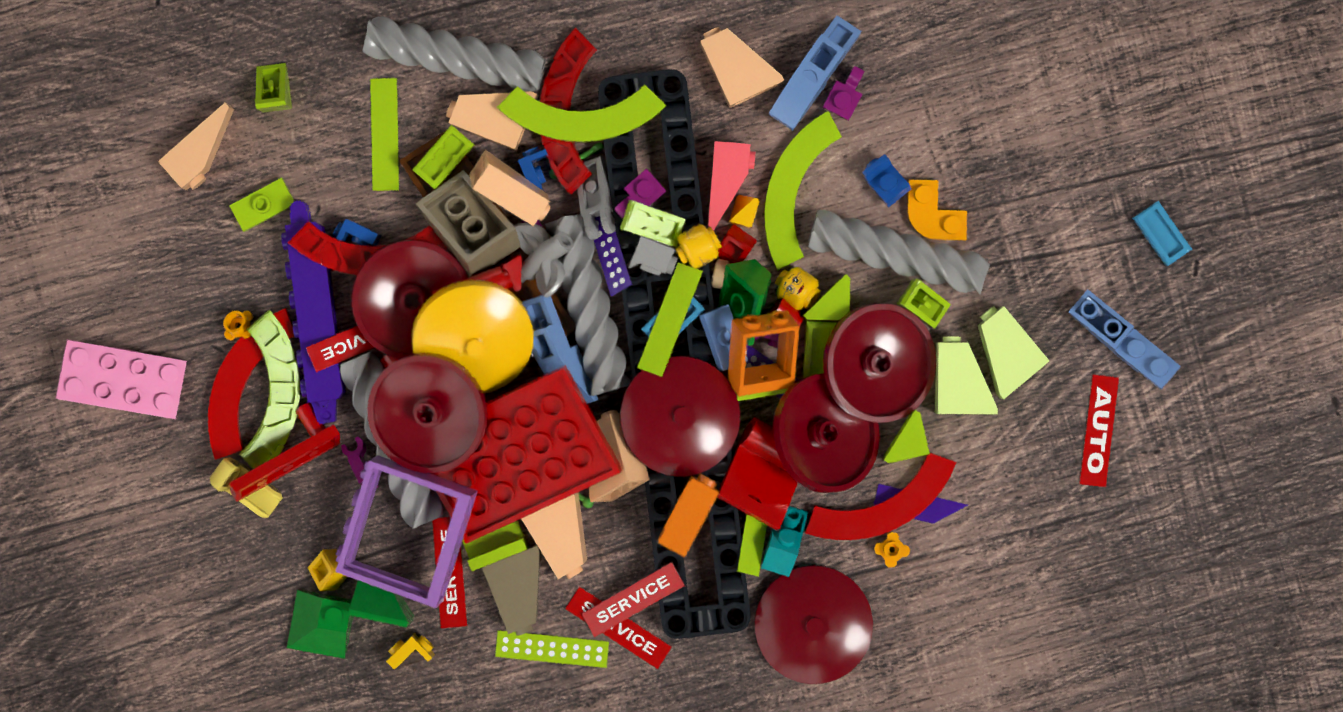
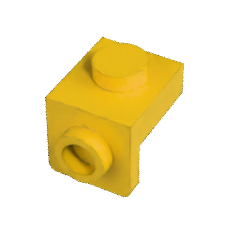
[386,633,435,670]

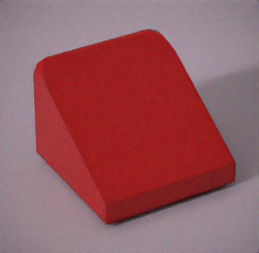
[718,225,757,264]
[496,255,522,292]

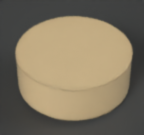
[711,259,730,289]

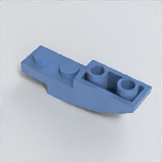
[769,15,861,131]
[1069,289,1181,390]
[522,295,598,403]

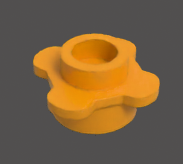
[223,311,253,341]
[874,532,910,568]

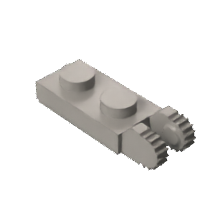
[577,156,616,240]

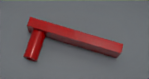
[229,403,340,502]

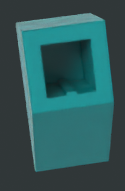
[761,506,808,577]

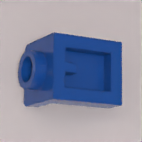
[518,147,548,191]
[863,154,911,208]
[332,219,382,246]

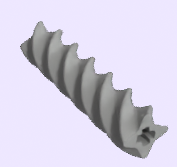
[362,16,546,92]
[808,210,990,294]
[544,214,631,396]
[340,352,443,529]

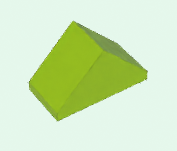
[255,63,292,113]
[802,274,850,321]
[896,278,951,329]
[882,410,930,463]

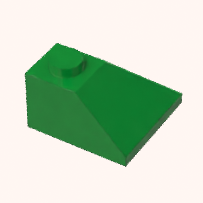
[717,259,772,346]
[348,580,414,627]
[287,590,353,659]

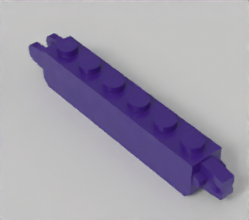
[281,200,346,424]

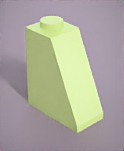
[977,306,1049,399]
[935,337,998,414]

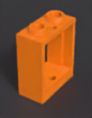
[728,311,799,396]
[658,473,719,557]

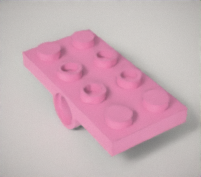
[55,339,187,419]

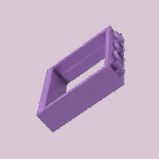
[335,455,478,608]

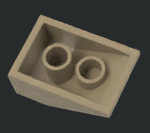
[415,170,521,277]

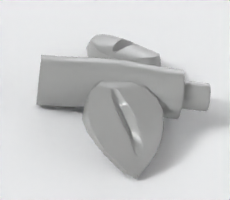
[513,223,573,298]

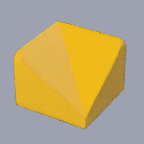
[729,195,760,229]
[308,549,348,591]

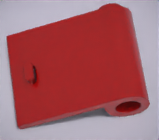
[717,417,798,530]

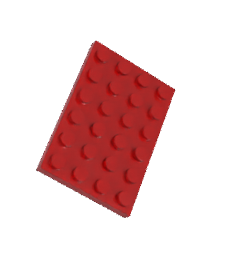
[429,365,622,544]

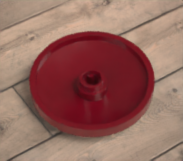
[352,240,468,359]
[823,303,936,423]
[367,353,488,473]
[620,356,740,476]
[773,373,880,493]
[754,565,873,684]

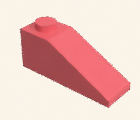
[708,141,756,231]

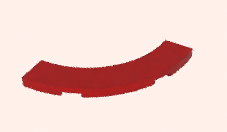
[540,28,597,195]
[288,221,447,275]
[208,308,294,460]
[805,453,957,540]

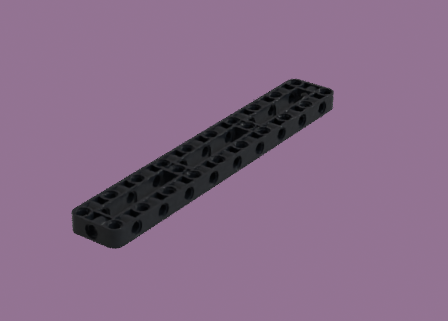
[598,69,751,639]

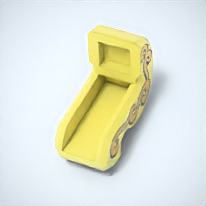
[210,458,283,518]

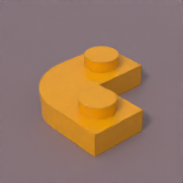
[907,179,967,241]

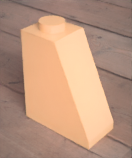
[700,27,784,108]
[446,91,538,151]
[469,150,550,226]
[589,410,650,502]
[521,492,587,579]

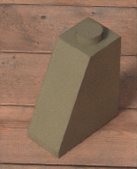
[482,544,541,636]

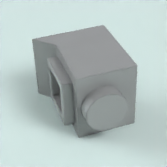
[629,236,678,277]

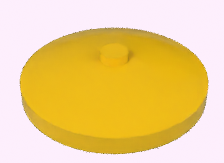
[412,281,534,394]

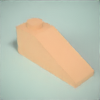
[158,103,234,190]

